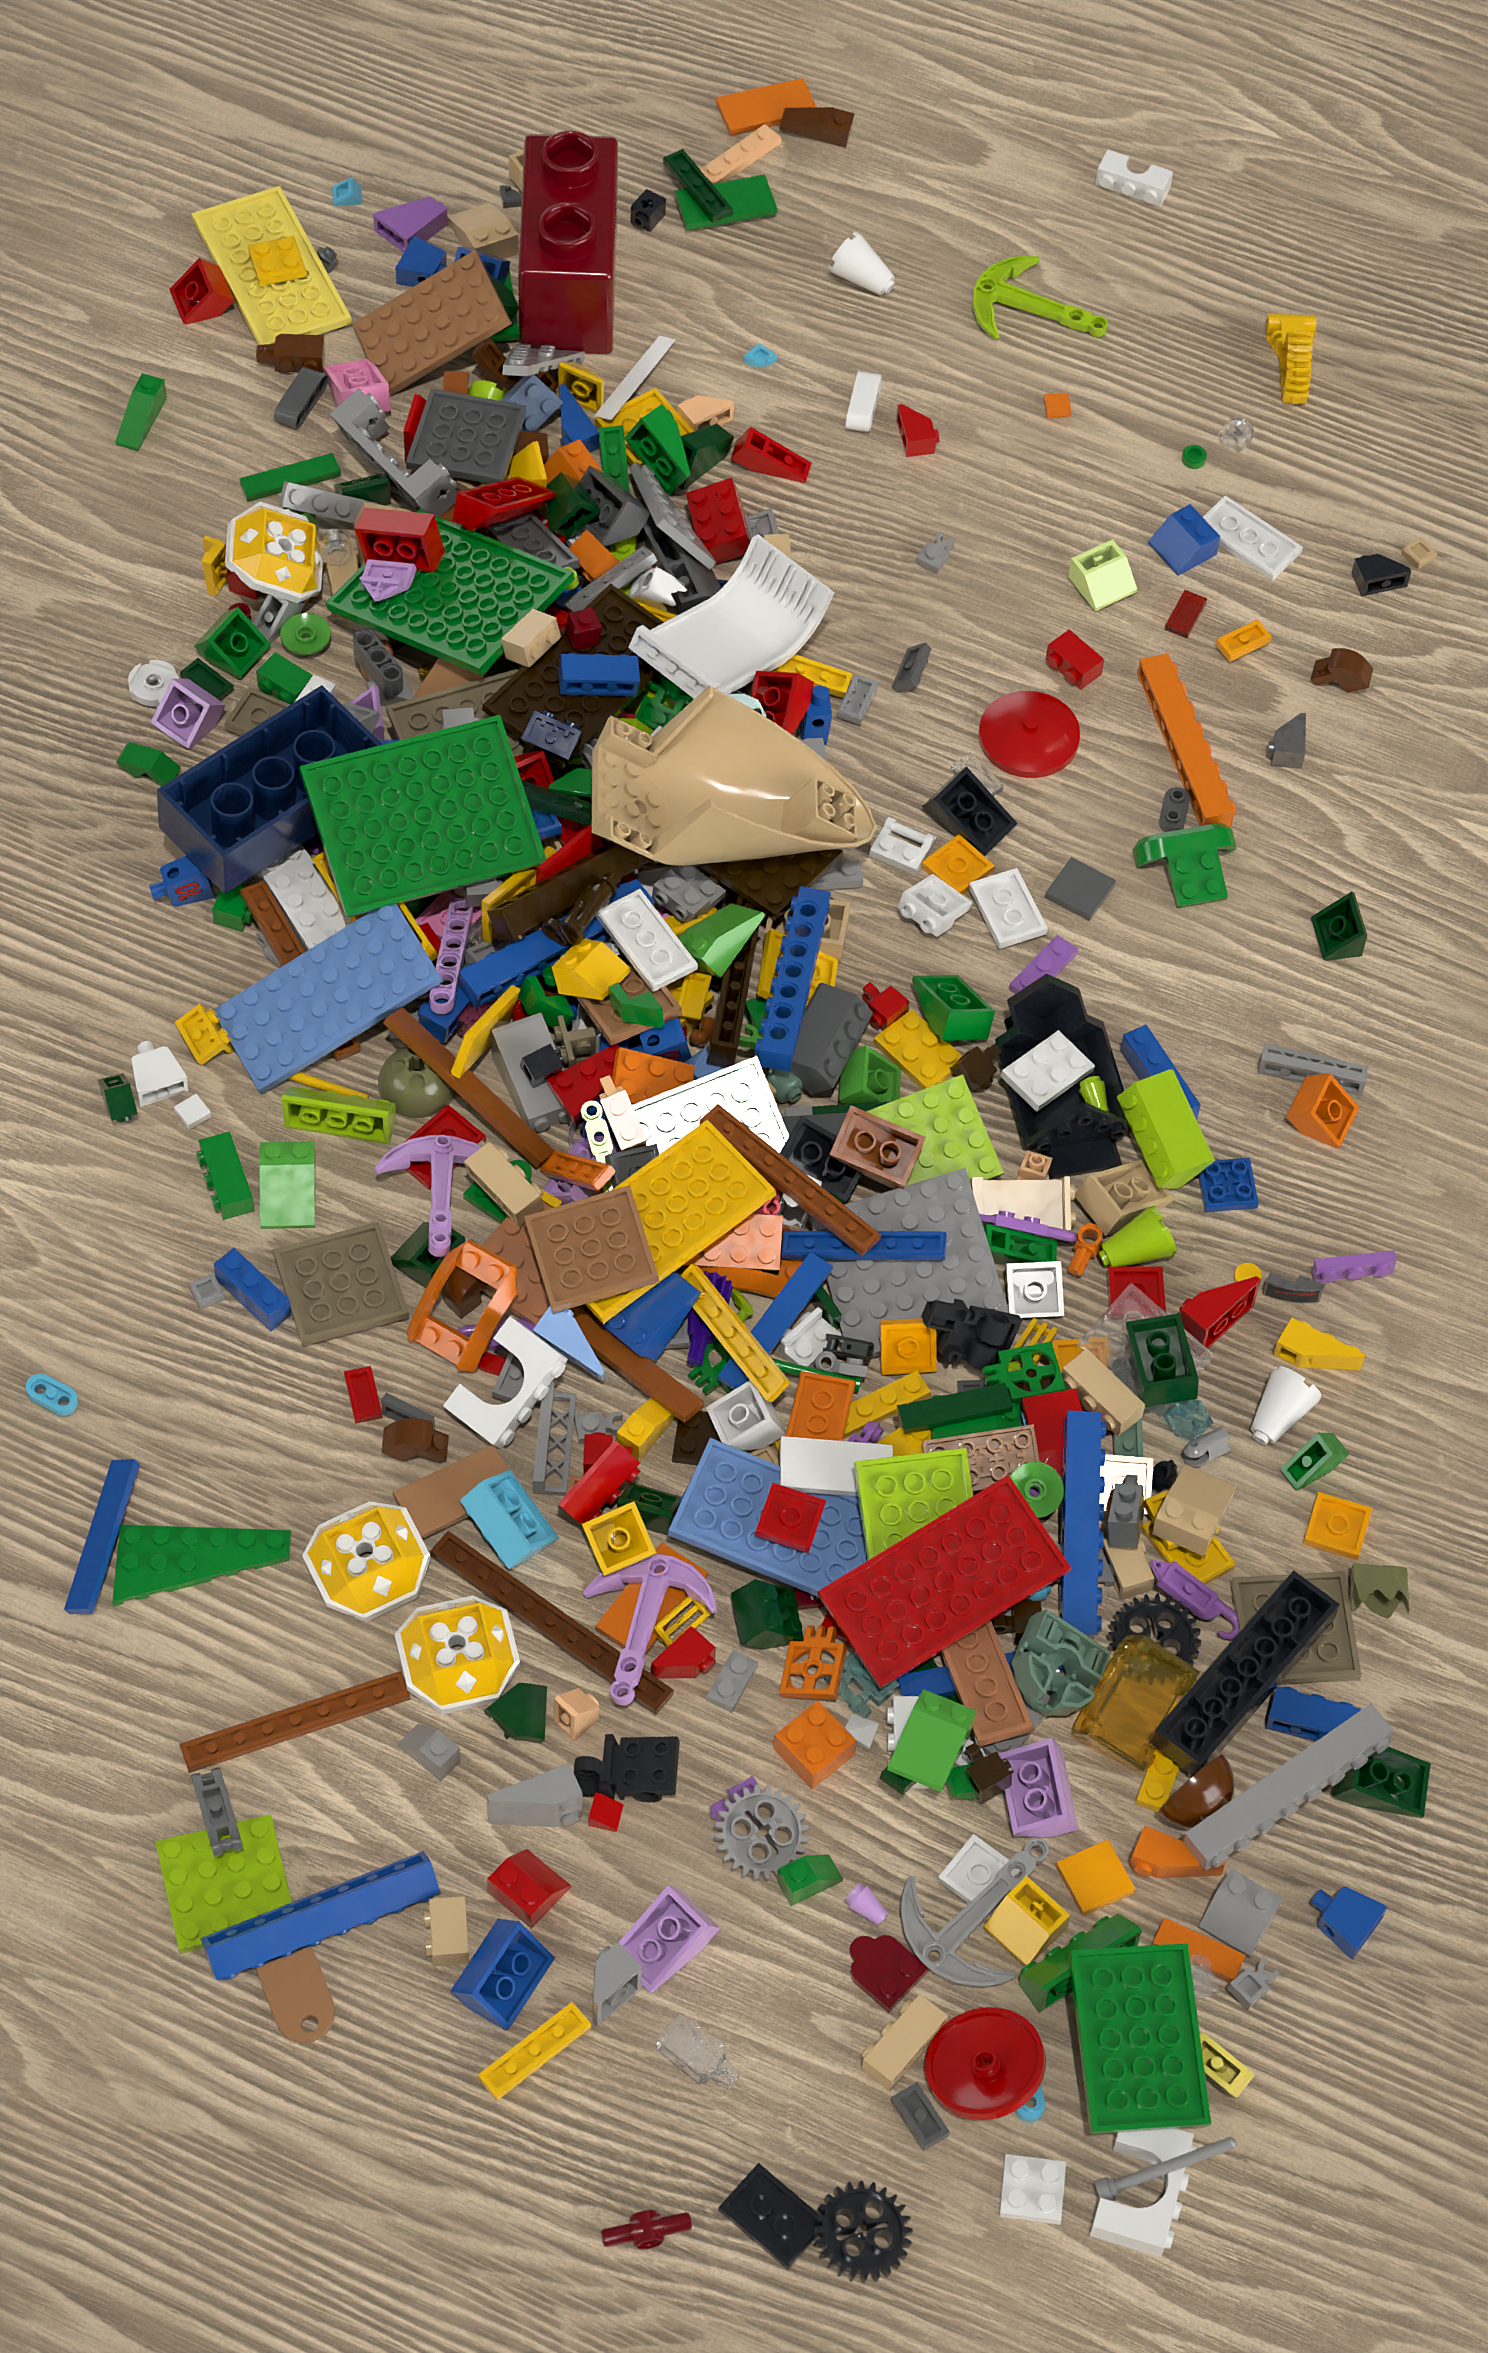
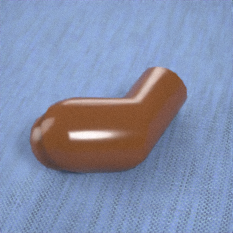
[689,1017,714,1046]

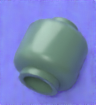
[766,1068,804,1103]

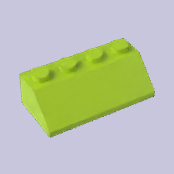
[1117,1069,1215,1189]
[281,1086,396,1144]

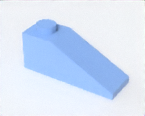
[533,1305,606,1381]

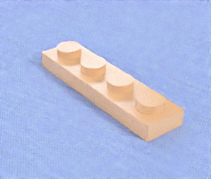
[700,124,781,184]

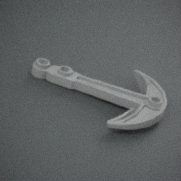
[901,1838,1049,1988]

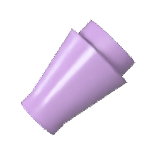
[845,1883,889,1926]

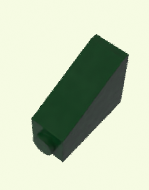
[679,423,734,490]
[546,472,600,540]

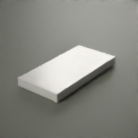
[1203,496,1303,581]
[595,889,698,992]
[779,1436,893,1497]

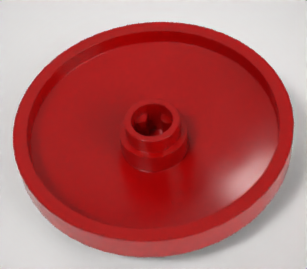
[978,691,1080,778]
[925,2007,1046,2120]

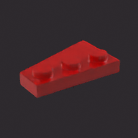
[547,1043,619,1123]

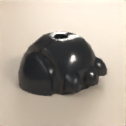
[1152,1459,1178,1491]

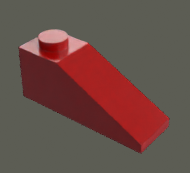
[730,427,812,483]

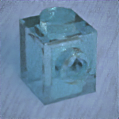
[1163,1400,1213,1440]

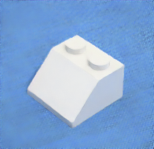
[706,1380,786,1450]

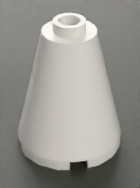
[828,232,895,295]
[1251,1366,1322,1445]

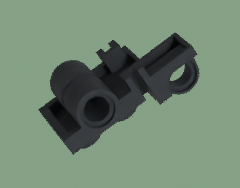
[921,1298,1022,1371]
[574,1734,680,1803]

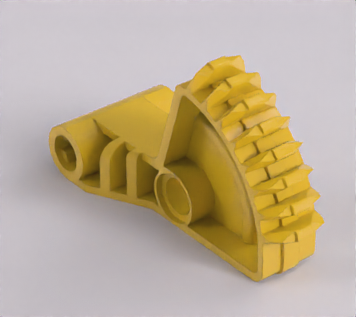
[1266,313,1316,404]

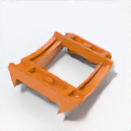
[699,1224,805,1299]
[406,1240,519,1373]

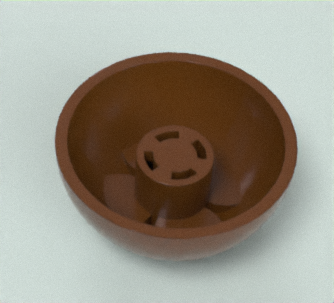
[1158,1754,1234,1828]

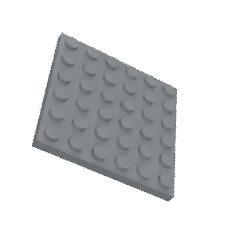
[809,1168,1010,1361]

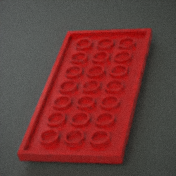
[817,1474,1072,1689]

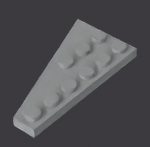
[629,461,717,569]

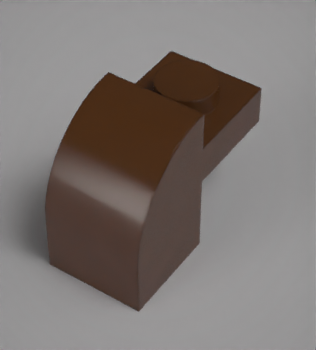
[1311,648,1373,693]
[441,1266,489,1319]
[381,1418,449,1464]

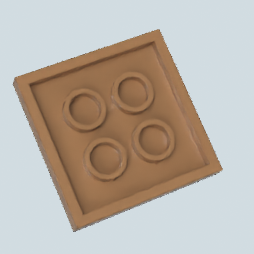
[575,964,682,1046]

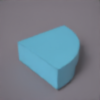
[743,343,777,367]

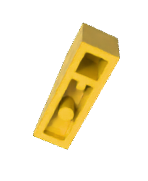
[617,1398,676,1462]

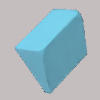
[332,177,363,206]

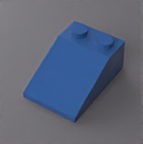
[603,1271,702,1361]

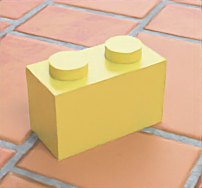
[1200,2032,1255,2098]

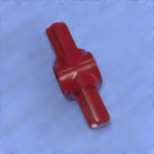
[601,2210,692,2250]

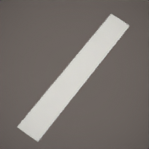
[594,336,676,420]

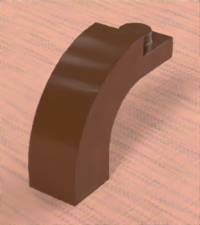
[472,338,558,391]

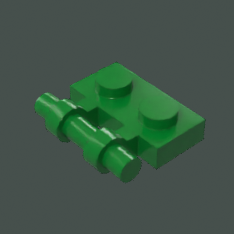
[635,680,694,729]

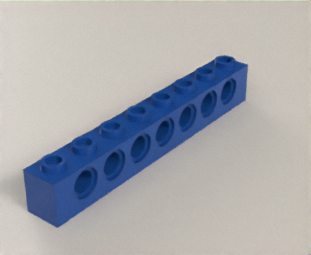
[755,886,831,1072]

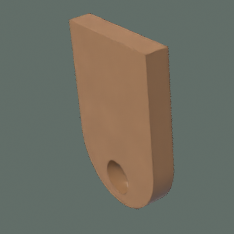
[256,1947,335,2043]

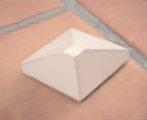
[845,1714,879,1750]

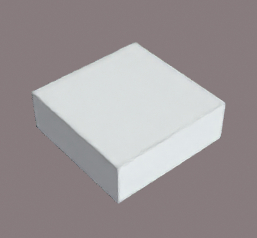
[174,1094,212,1130]

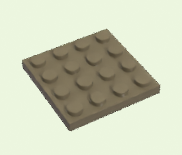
[273,1222,409,1347]
[1231,1571,1361,1684]

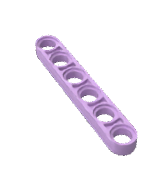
[430,897,473,1014]

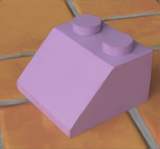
[150,679,226,749]

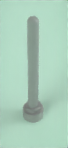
[1095,2137,1237,2201]

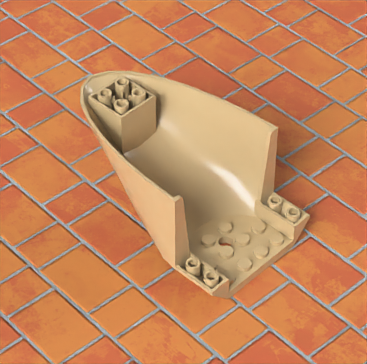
[592,685,877,866]

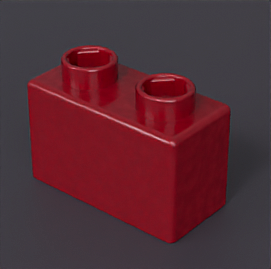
[518,130,618,354]

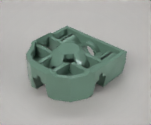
[1012,1609,1111,1716]

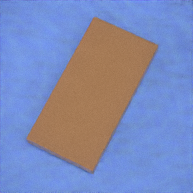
[922,1424,1040,1491]
[393,1445,508,1539]

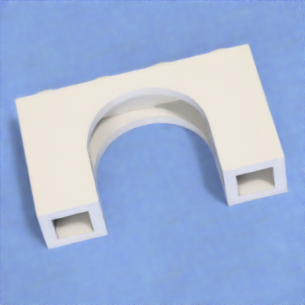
[443,1316,568,1449]
[1090,2129,1197,2258]

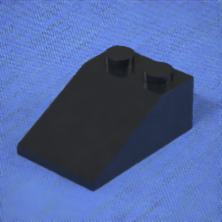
[922,766,1018,856]
[780,1116,862,1204]

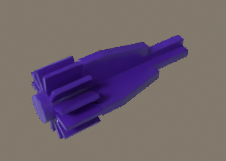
[687,1271,733,1366]

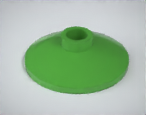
[280,613,331,655]
[1010,1462,1064,1518]

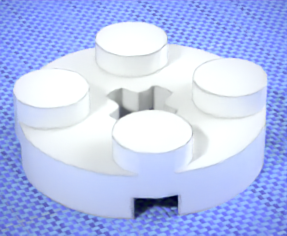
[128,660,179,708]

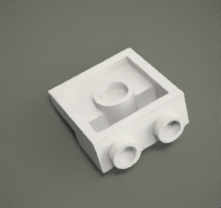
[897,874,973,937]

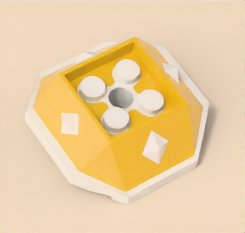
[225,502,323,603]
[302,1501,431,1622]
[394,1596,520,1715]

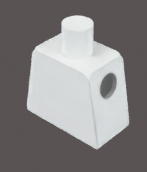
[131,1041,189,1107]

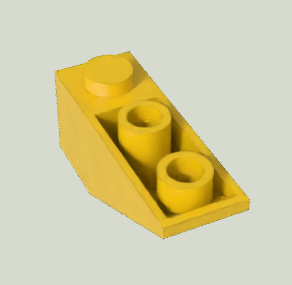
[1274,1317,1366,1371]

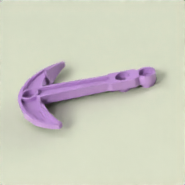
[374,1135,481,1257]
[583,1554,717,1706]

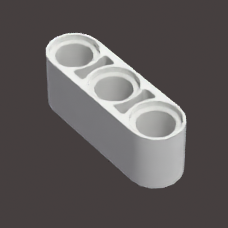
[845,371,882,433]

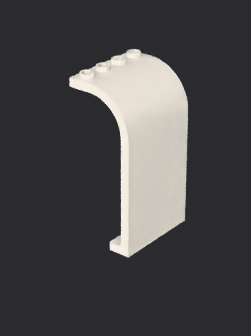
[628,534,835,699]

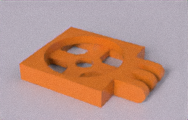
[779,1626,847,1700]

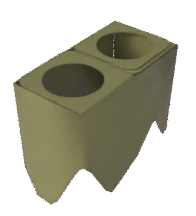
[1349,1563,1409,1619]

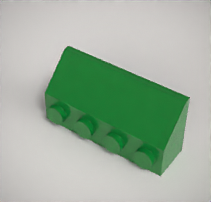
[1019,1913,1142,2013]

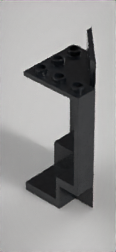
[995,973,1132,1180]

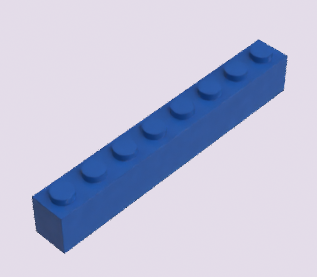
[459,879,654,1009]
[1059,1410,1106,1639]
[200,1851,441,1980]

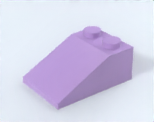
[619,1885,721,1993]

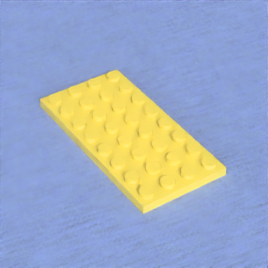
[191,186,352,345]

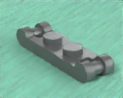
[191,1767,243,1857]

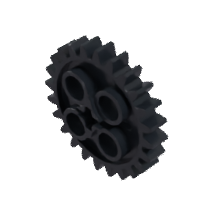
[1108,1593,1201,1686]
[812,2180,913,2283]

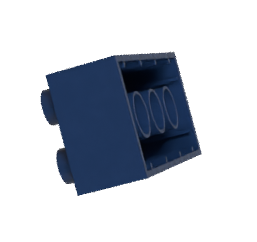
[157,685,383,894]

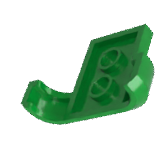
[1132,823,1237,908]

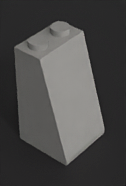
[491,1013,572,1132]

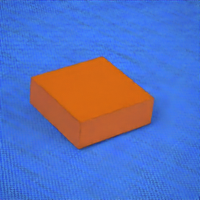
[1044,393,1071,418]

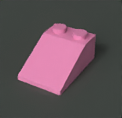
[323,359,391,412]

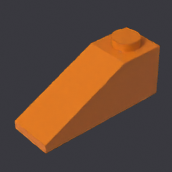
[1129,1826,1227,1878]

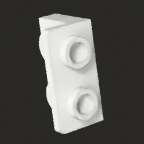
[780,1307,842,1367]

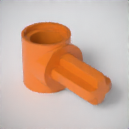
[1068,1223,1102,1277]

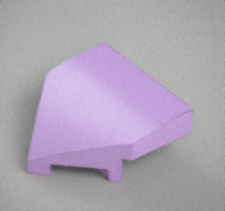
[359,559,417,602]

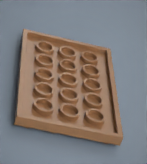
[352,250,512,396]

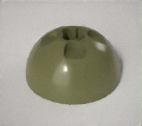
[378,1046,456,1118]

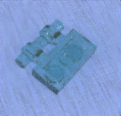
[824,1651,900,1719]

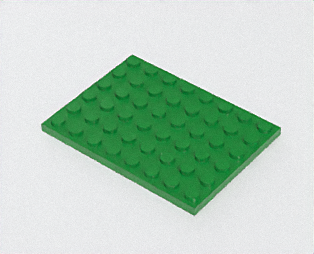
[326,509,575,676]
[299,715,547,918]

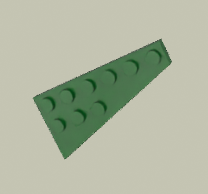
[112,1525,291,1607]

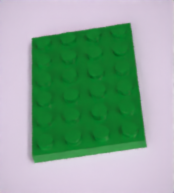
[1068,1943,1211,2134]

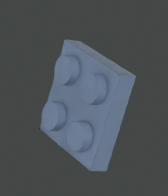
[500,374,564,432]

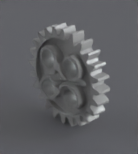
[713,1784,809,1881]

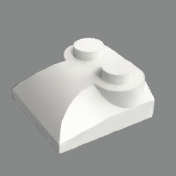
[1005,1261,1064,1318]

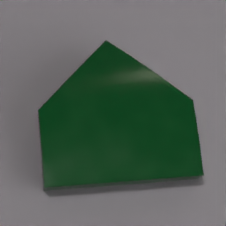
[484,1682,547,1744]

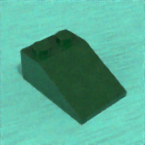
[1125,1313,1199,1407]
[1332,1747,1431,1818]

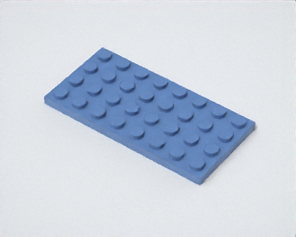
[214,904,443,1094]
[668,1438,868,1597]

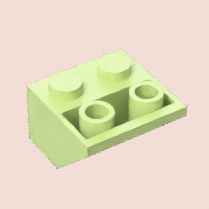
[1068,539,1137,611]

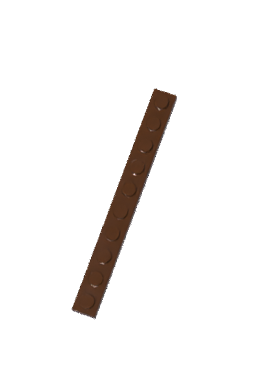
[430,1531,674,1715]

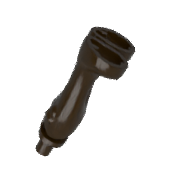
[542,873,621,946]

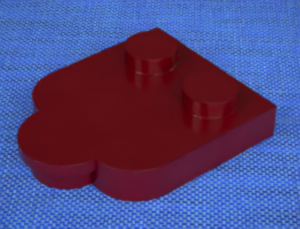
[850,1935,928,2013]

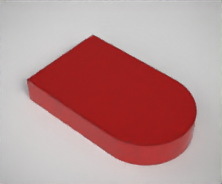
[478,1352,507,1376]

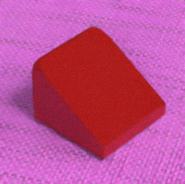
[588,1792,624,1832]

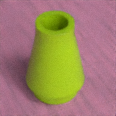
[1079,1076,1109,1112]

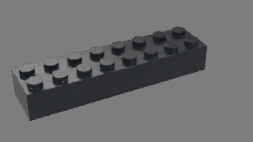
[1152,1570,1340,1776]

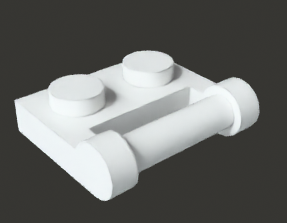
[869,817,936,875]

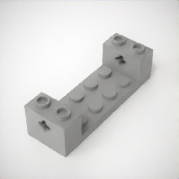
[330,388,458,517]

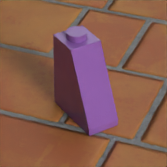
[373,196,448,252]

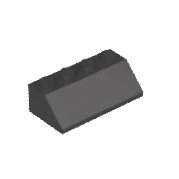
[580,465,651,546]
[790,983,873,1095]

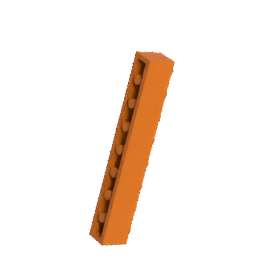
[1137,653,1236,827]

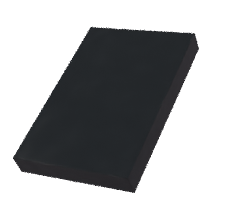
[718,2163,820,2270]

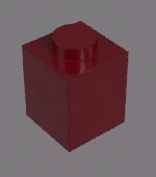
[565,607,602,651]

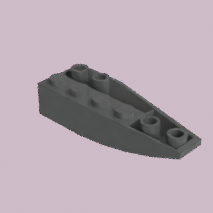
[638,498,721,615]

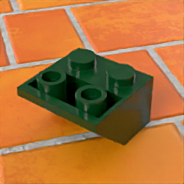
[390,1222,465,1288]
[731,1579,804,1650]

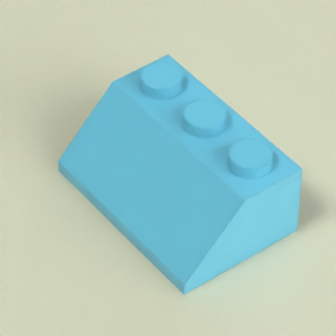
[460,1470,559,1569]

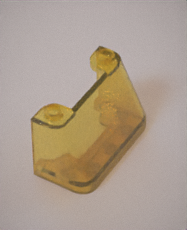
[1071,1635,1200,1772]

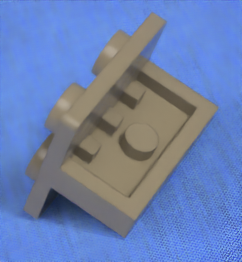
[553,1015,596,1069]

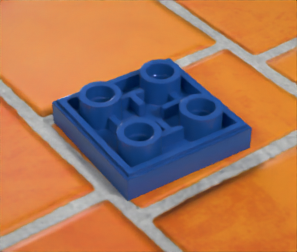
[1198,1158,1259,1213]

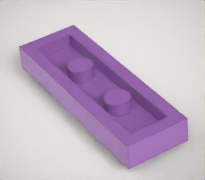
[1009,935,1078,994]
[1311,1250,1397,1283]

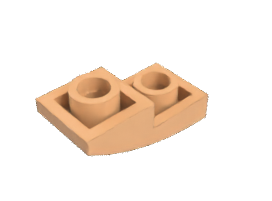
[1017,1150,1053,1180]

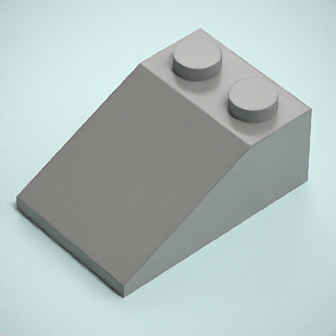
[487,1763,583,1827]

